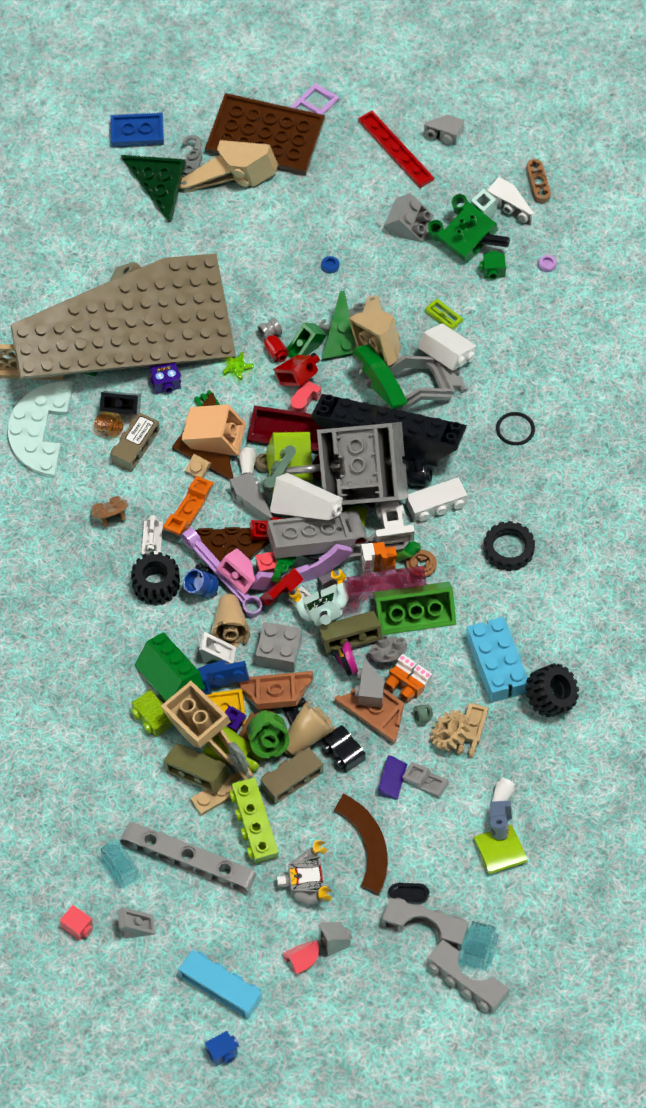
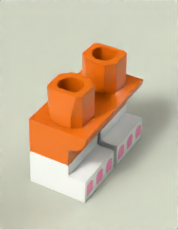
[359,542,397,578]
[385,654,432,702]

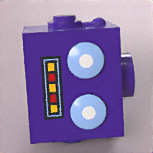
[149,363,182,394]

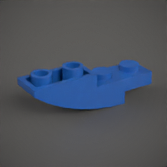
[197,660,250,695]

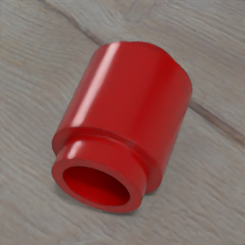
[264,335,289,362]

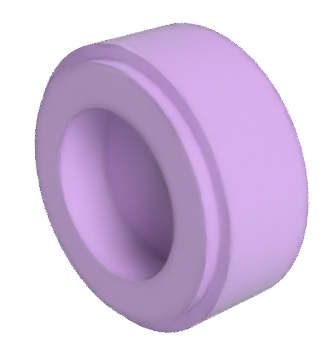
[538,255,557,272]

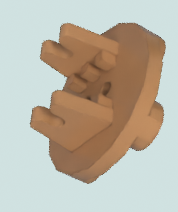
[91,496,128,527]

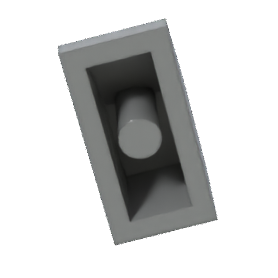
[319,922,352,956]

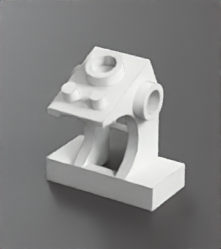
[375,500,415,545]

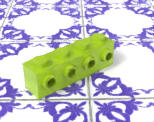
[229,777,279,864]

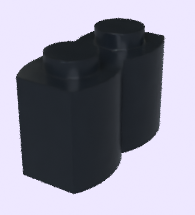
[322,725,366,772]

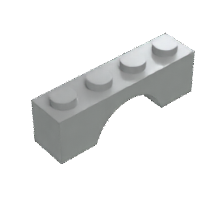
[382,898,469,951]
[427,940,509,1014]

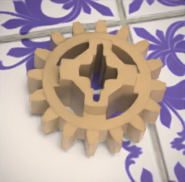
[430,710,471,751]

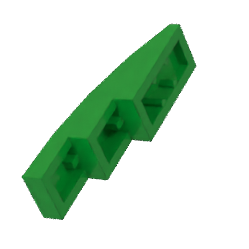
[353,344,408,409]

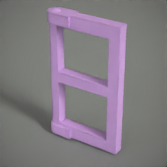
[291,83,339,115]

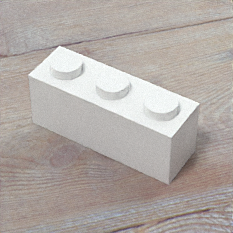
[406,477,467,522]

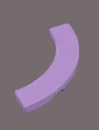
[250,544,353,590]

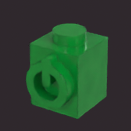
[479,251,506,280]

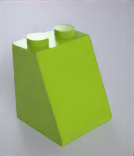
[265,432,313,491]

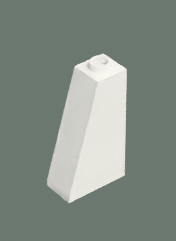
[270,473,343,520]

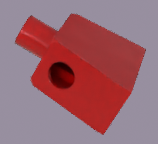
[273,353,320,386]

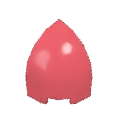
[282,941,319,974]

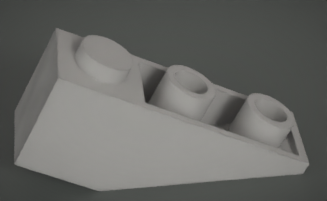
[230,472,275,521]

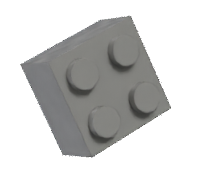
[255,622,302,673]

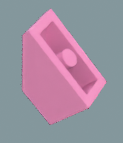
[217,548,255,595]

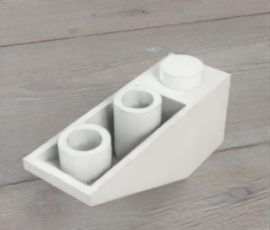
[487,177,534,225]

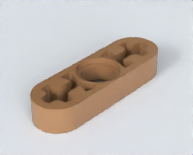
[527,159,551,203]

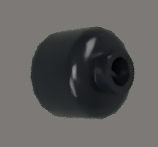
[406,462,433,487]

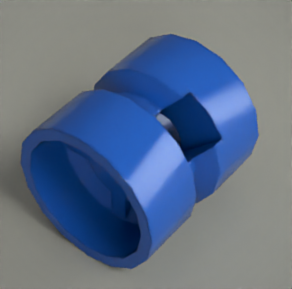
[183,569,219,598]

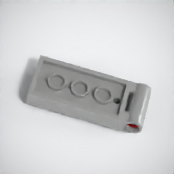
[267,510,368,559]

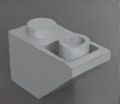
[424,115,464,145]
[355,661,384,707]

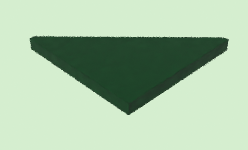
[121,155,186,222]

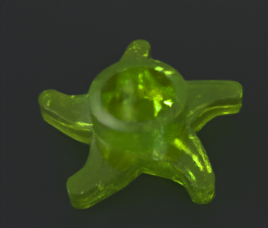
[223,352,254,380]

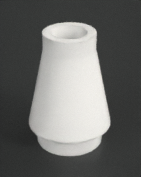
[239,447,257,475]
[492,778,515,801]

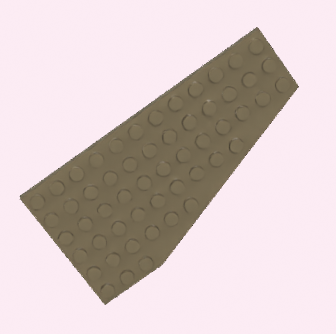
[10,253,236,379]

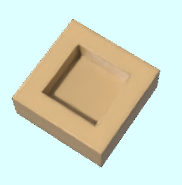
[185,454,211,478]

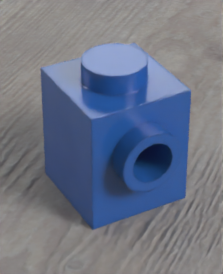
[205,1031,239,1067]

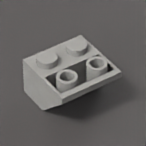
[384,193,434,242]

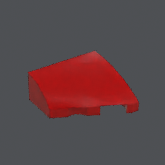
[259,568,304,606]

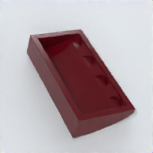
[247,405,321,452]

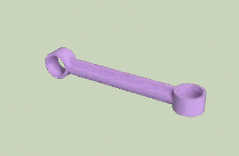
[181,527,262,618]

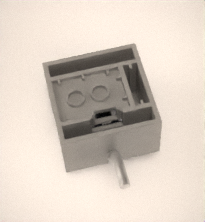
[285,422,408,505]

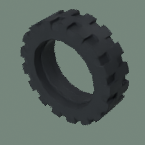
[484,521,535,571]

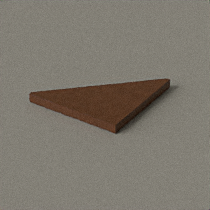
[172,392,234,481]
[195,527,270,563]

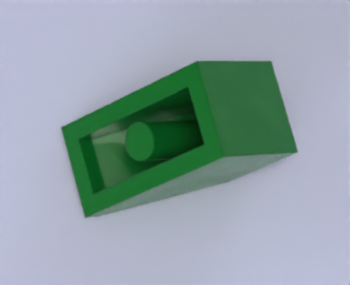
[287,323,327,358]

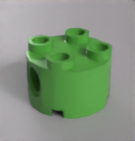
[246,710,289,758]

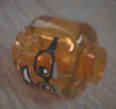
[94,411,124,437]

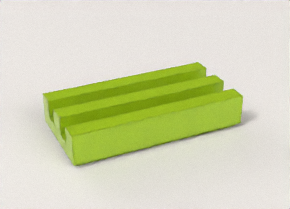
[424,298,463,330]

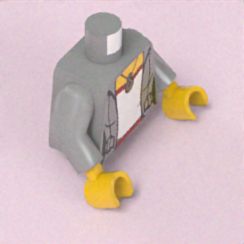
[277,840,332,905]

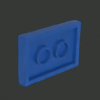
[110,113,164,147]

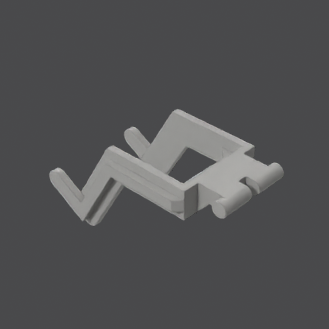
[359,356,467,411]

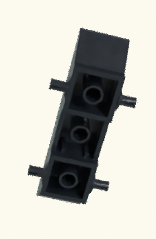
[311,394,467,471]

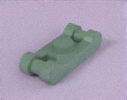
[260,445,296,491]

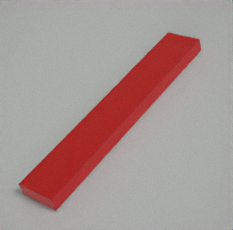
[358,110,434,188]

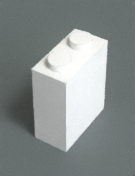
[417,323,477,370]

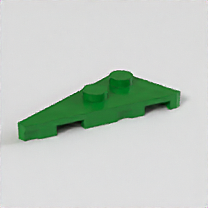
[322,291,356,360]

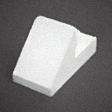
[199,632,236,664]

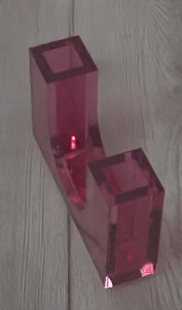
[345,565,427,597]

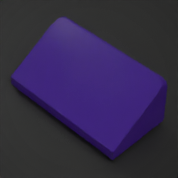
[378,755,408,800]

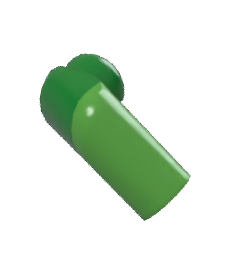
[395,541,421,562]

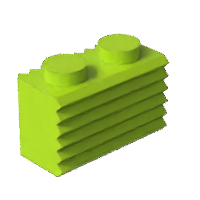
[131,689,173,738]

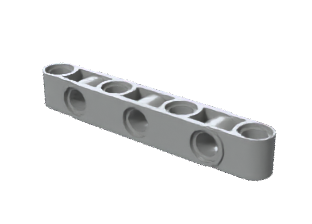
[120,822,257,893]

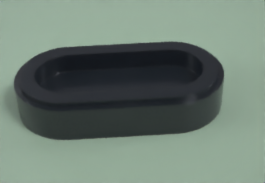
[388,883,429,904]

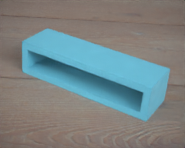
[178,950,262,1019]

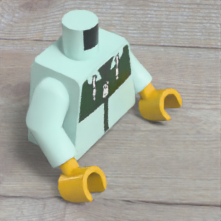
[288,569,349,626]

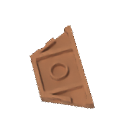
[238,671,314,710]
[334,688,404,744]

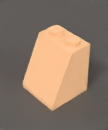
[182,404,246,456]

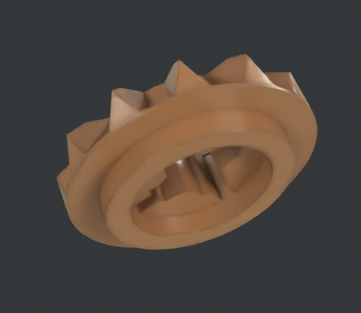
[406,550,437,578]

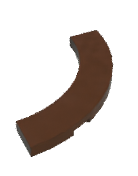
[334,793,388,896]

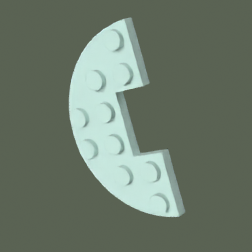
[8,381,74,478]

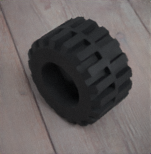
[131,552,180,605]
[525,663,579,717]

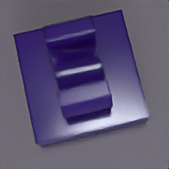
[225,706,246,733]

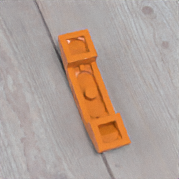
[163,476,213,536]

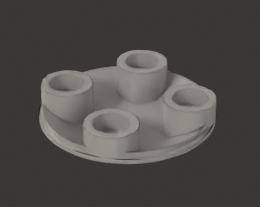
[369,635,407,662]

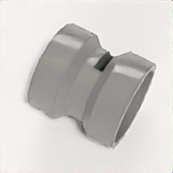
[257,318,282,341]

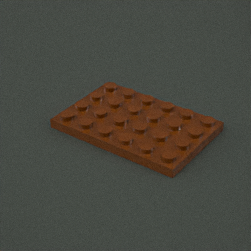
[205,93,325,175]

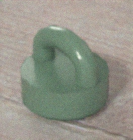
[413,704,433,725]

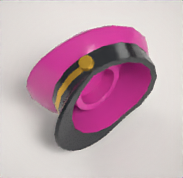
[331,641,358,677]

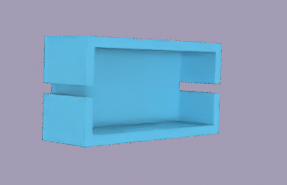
[466,616,528,703]

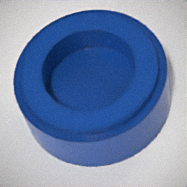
[321,256,339,274]

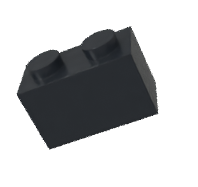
[100,391,141,414]

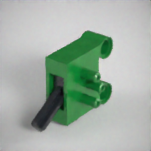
[428,194,510,263]

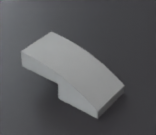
[402,762,449,799]

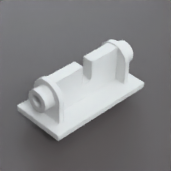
[141,515,163,555]

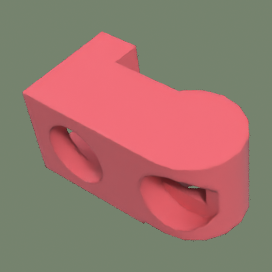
[291,381,321,413]

